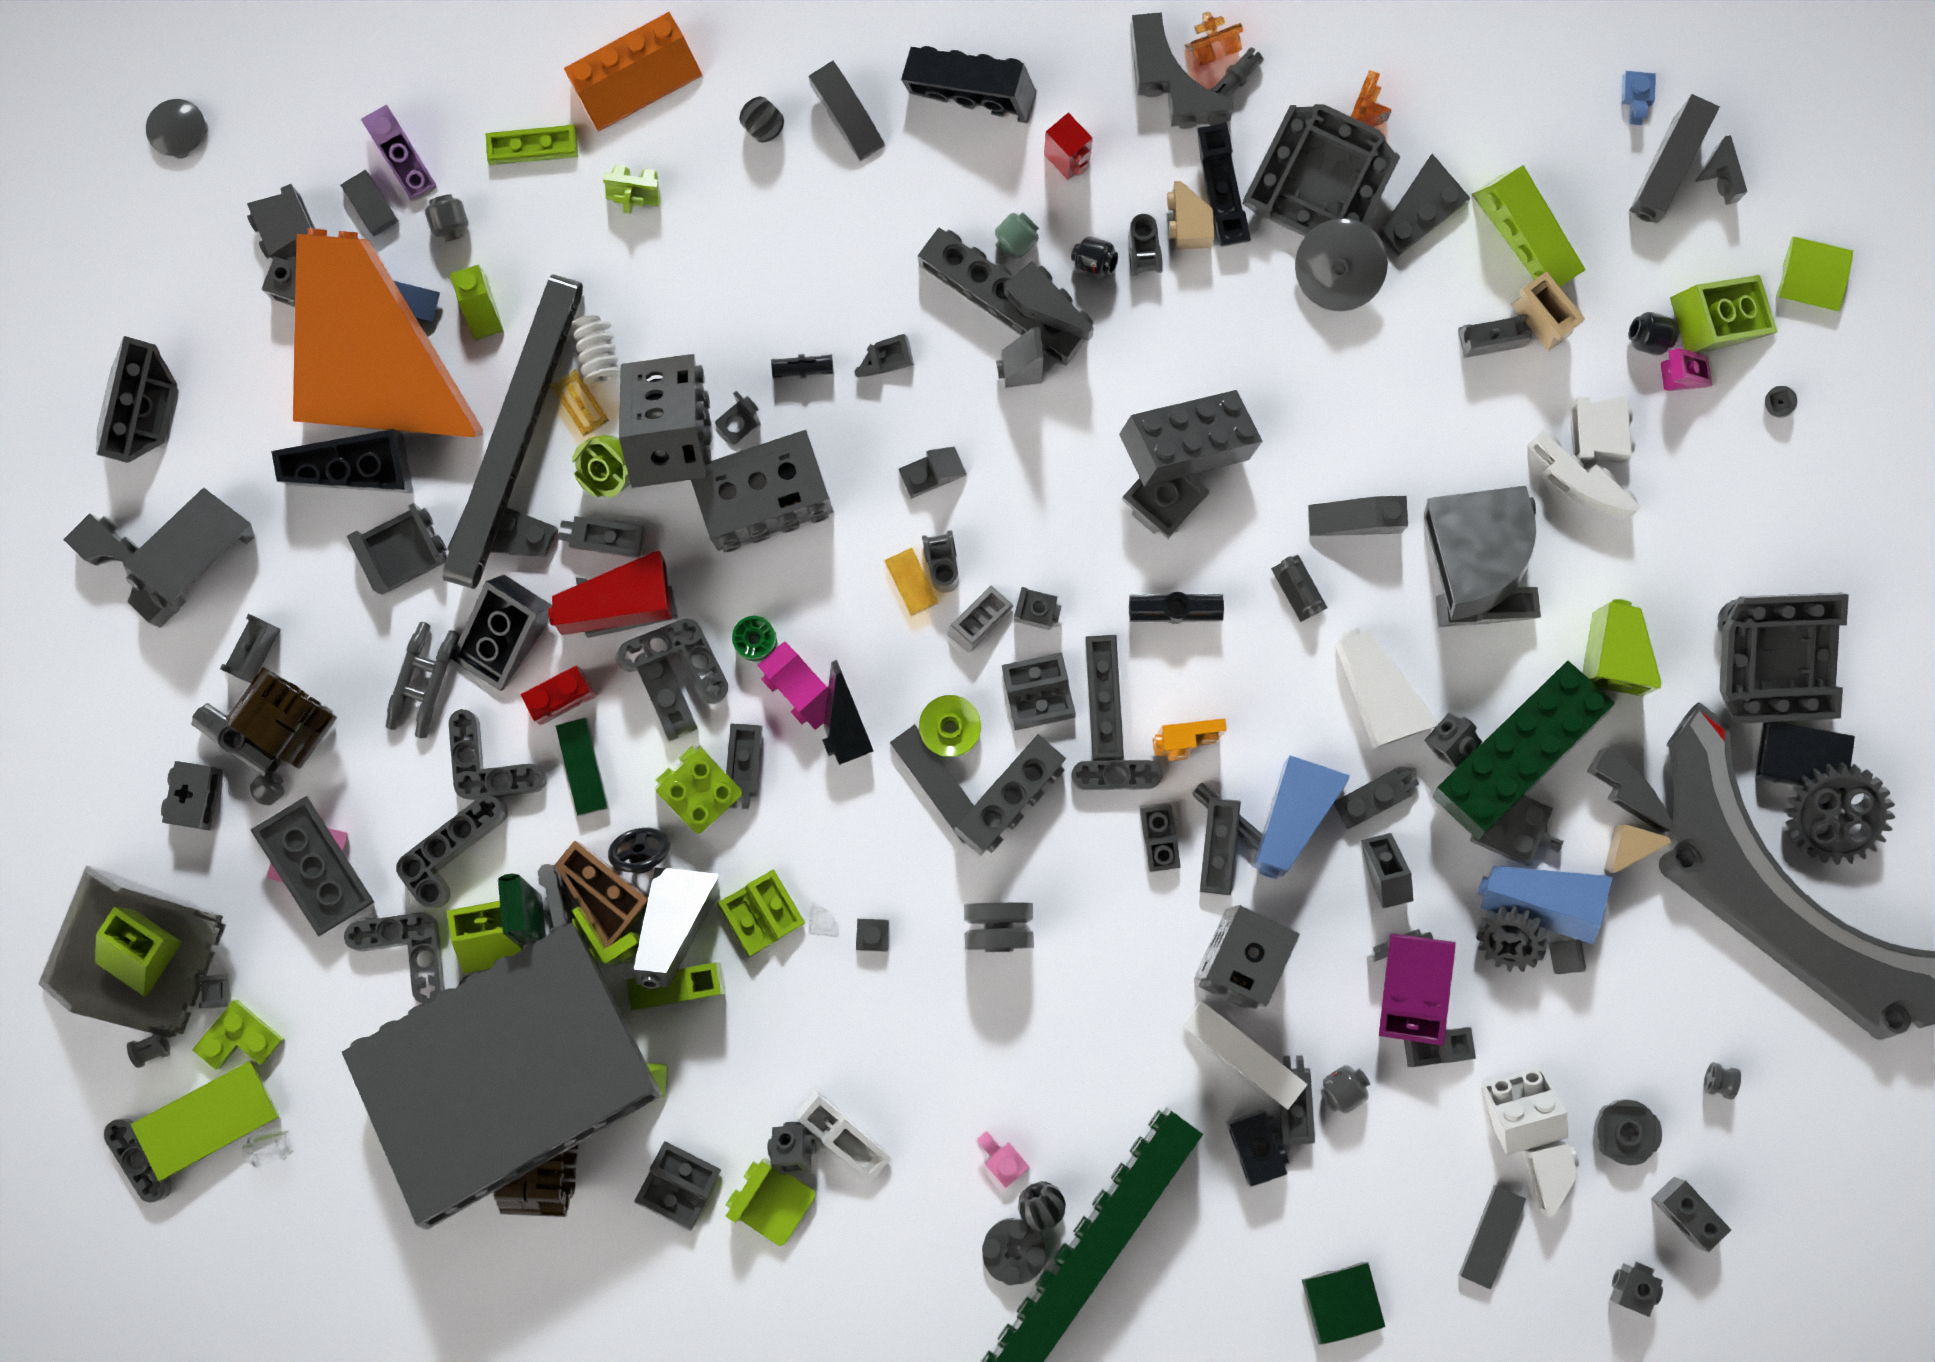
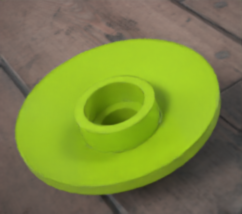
[919,695,981,757]

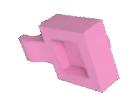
[977,1130,1030,1188]

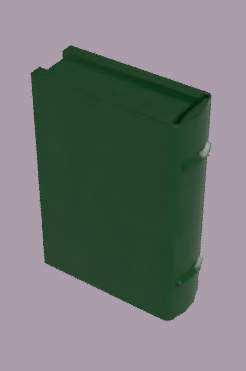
[498,873,546,948]

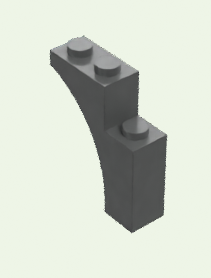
[1130,12,1234,129]

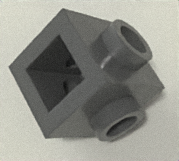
[1424,713,1482,769]
[767,1122,816,1175]
[1609,1261,1663,1318]

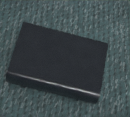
[1755,722,1855,794]

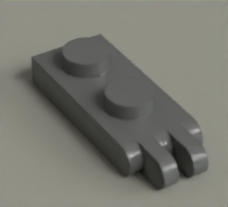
[558,516,645,558]
[726,723,763,810]
[1333,768,1419,830]
[1279,1055,1315,1145]

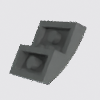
[1001,652,1076,730]
[634,1141,721,1231]

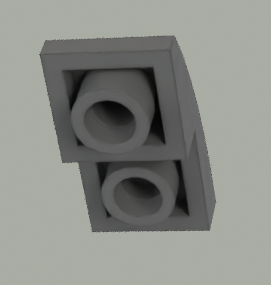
[1139,802,1181,872]

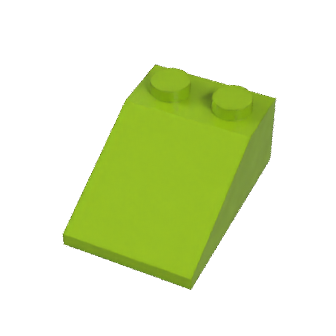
[1669,275,1778,353]

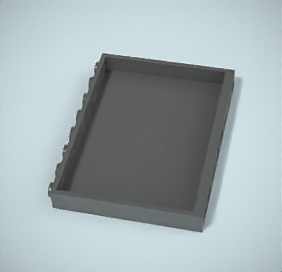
[341,923,662,1230]

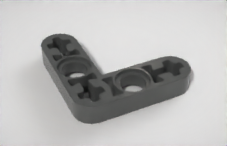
[615,618,729,704]
[448,709,547,800]
[344,912,444,1005]

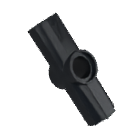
[1128,592,1224,624]

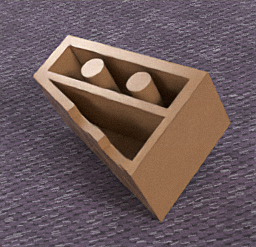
[554,840,649,948]

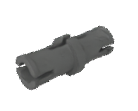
[1210,47,1264,97]

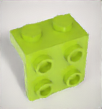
[654,745,742,834]
[572,907,641,966]
[725,1157,816,1246]

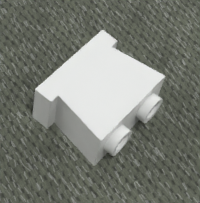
[1570,395,1635,464]

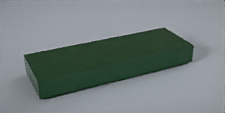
[555,718,609,816]

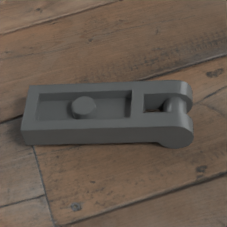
[638,650,698,742]

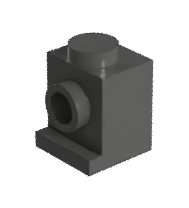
[1014,587,1062,630]

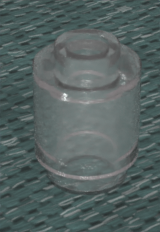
[242,1128,294,1168]

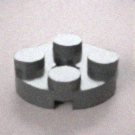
[1594,1099,1662,1166]
[982,1218,1046,1285]

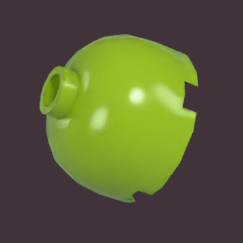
[572,435,631,498]

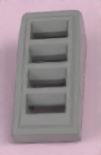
[947,585,1014,653]

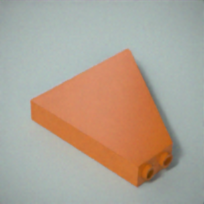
[292,228,483,438]

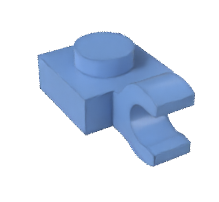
[1621,71,1656,125]

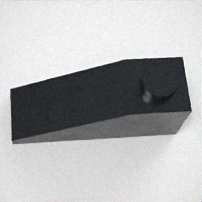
[822,660,874,765]

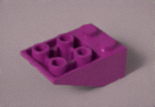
[1378,933,1456,1046]

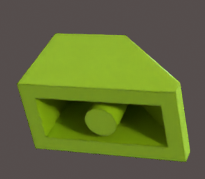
[449,264,504,340]

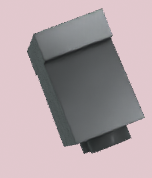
[246,184,316,260]

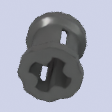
[198,975,228,1009]
[127,1030,171,1068]

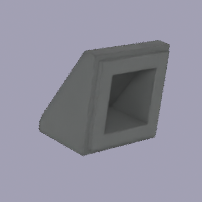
[1549,940,1586,974]

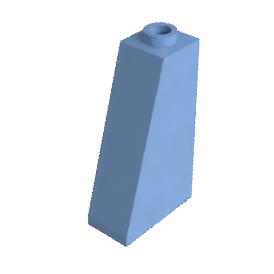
[1253,755,1350,879]
[1477,866,1612,944]

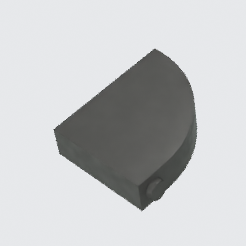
[1424,485,1536,620]

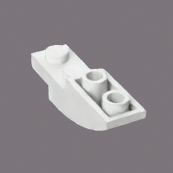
[1527,429,1642,518]

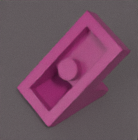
[1660,348,1713,391]

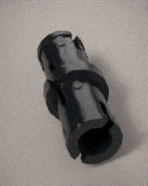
[771,354,834,379]

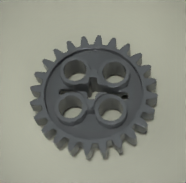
[1784,762,1896,865]

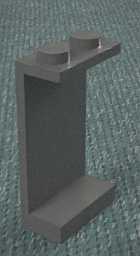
[123,487,255,614]

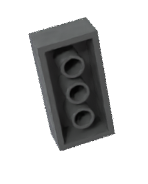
[1119,390,1263,487]

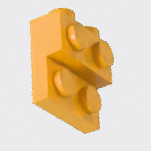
[1152,718,1227,762]

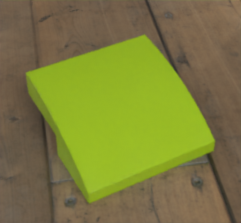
[1776,236,1854,311]
[717,869,806,958]

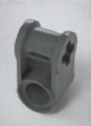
[1128,213,1163,276]
[922,530,959,593]

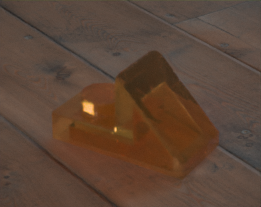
[1351,70,1392,127]

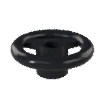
[608,827,670,873]

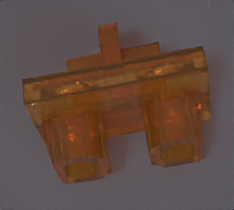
[1185,11,1244,67]

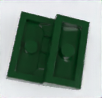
[1301,1262,1386,1345]

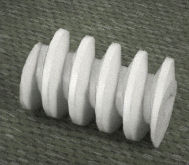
[571,315,620,384]

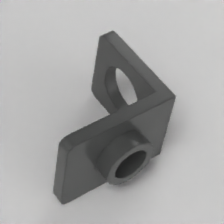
[715,391,760,444]

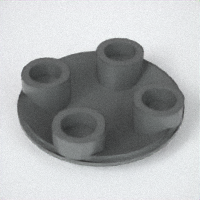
[145,99,208,159]

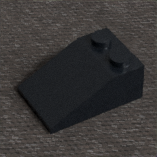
[451,574,553,691]

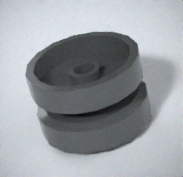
[964,902,1034,952]

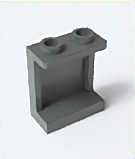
[346,503,447,595]

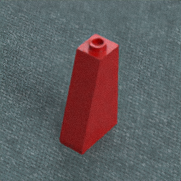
[548,551,672,635]

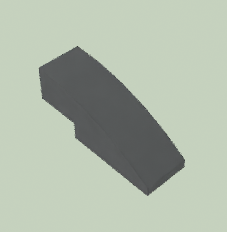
[808,60,885,161]
[1436,587,1541,627]
[1587,747,1672,833]

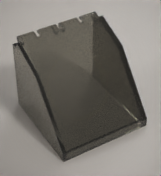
[38,865,226,1038]

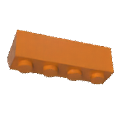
[563,12,703,132]

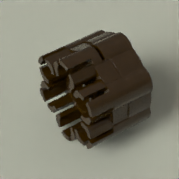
[226,666,338,769]
[493,1144,579,1217]

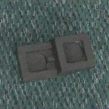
[1404,1027,1476,1067]

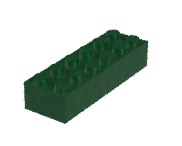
[1432,660,1616,841]

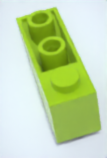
[627,962,726,1011]

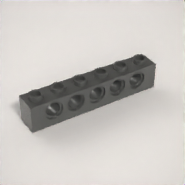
[917,227,1085,366]

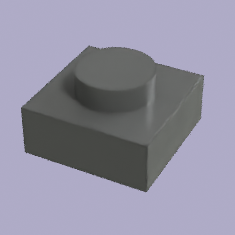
[856,918,889,952]

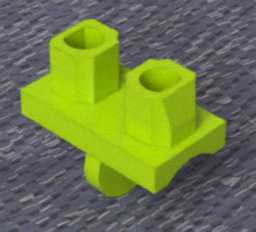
[603,165,661,214]

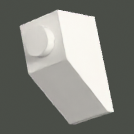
[1524,1141,1579,1217]

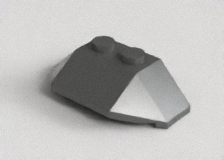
[96,336,178,463]

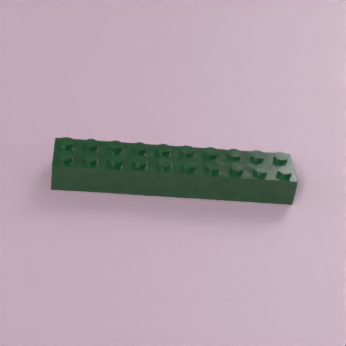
[980,1107,1204,1362]

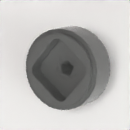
[1765,386,1798,418]

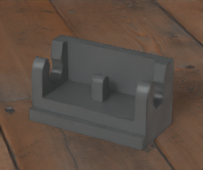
[1458,314,1532,358]
[219,613,280,683]

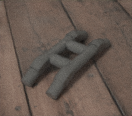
[385,622,460,738]

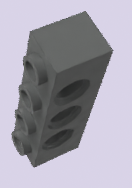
[953,734,1066,856]

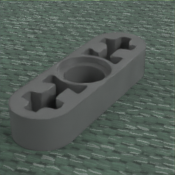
[1071,760,1163,790]
[104,1118,172,1203]

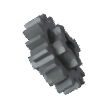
[1476,906,1549,972]

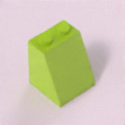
[1582,599,1662,697]

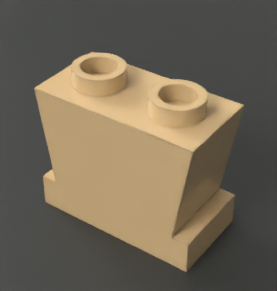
[1510,271,1585,351]

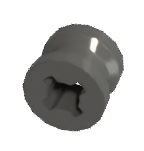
[1703,1062,1741,1100]

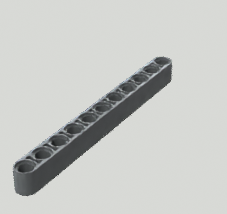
[443,274,583,590]

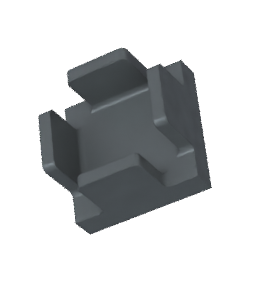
[1122,475,1210,540]

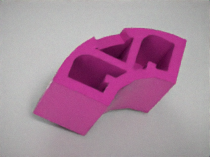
[757,641,828,730]

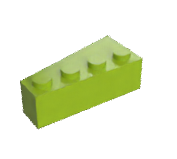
[1472,165,1586,287]

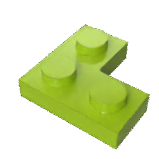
[192,1000,285,1070]

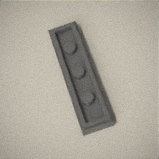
[1085,635,1124,761]
[890,724,988,844]

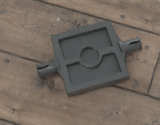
[1470,796,1564,867]

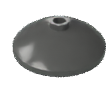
[1295,218,1388,311]

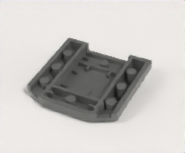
[1242,104,1400,236]
[1719,592,1849,723]

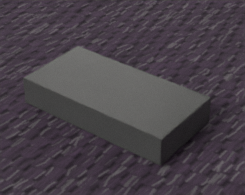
[340,169,399,237]

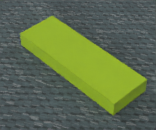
[485,124,579,165]

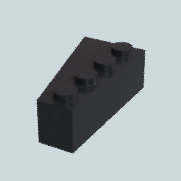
[901,46,1037,124]
[271,429,414,493]

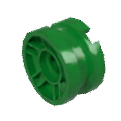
[732,615,777,662]

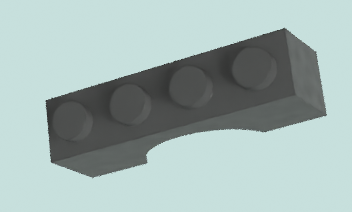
[63,513,187,628]

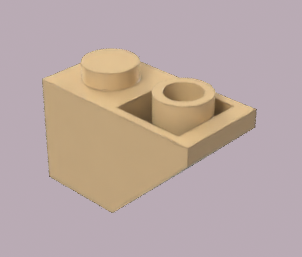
[1167,181,1214,250]

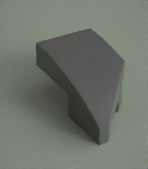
[854,334,914,378]

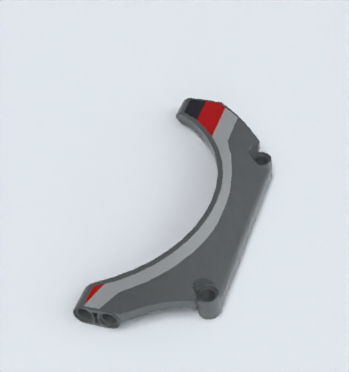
[1659,702,1935,1040]

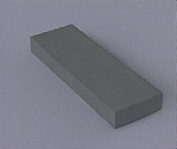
[1199,797,1241,896]
[1458,1185,1526,1290]

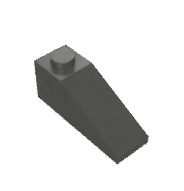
[996,327,1044,388]
[1308,495,1408,536]

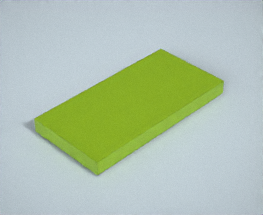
[131,1061,280,1181]

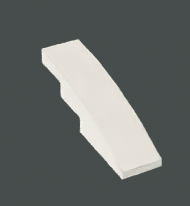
[1181,1001,1308,1110]

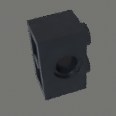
[1226,1110,1290,1187]

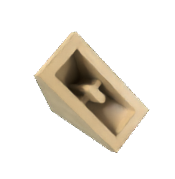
[1604,824,1672,874]

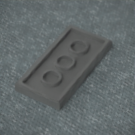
[250,796,375,937]

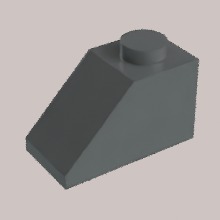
[1361,833,1414,909]

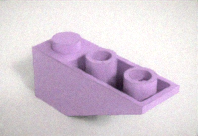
[360,103,437,200]

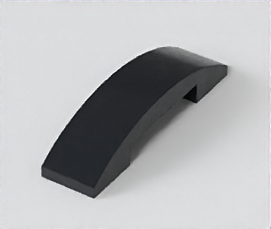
[1197,122,1251,247]

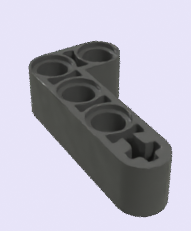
[396,795,508,908]

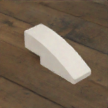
[794,1089,892,1183]

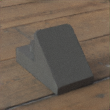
[1695,135,1748,205]
[898,446,967,499]

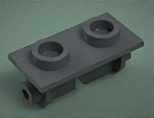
[1271,554,1328,623]

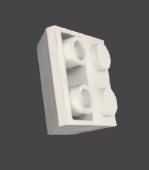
[1481,1066,1568,1155]

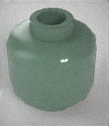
[994,212,1040,258]

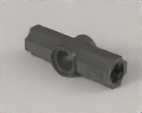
[191,702,282,778]

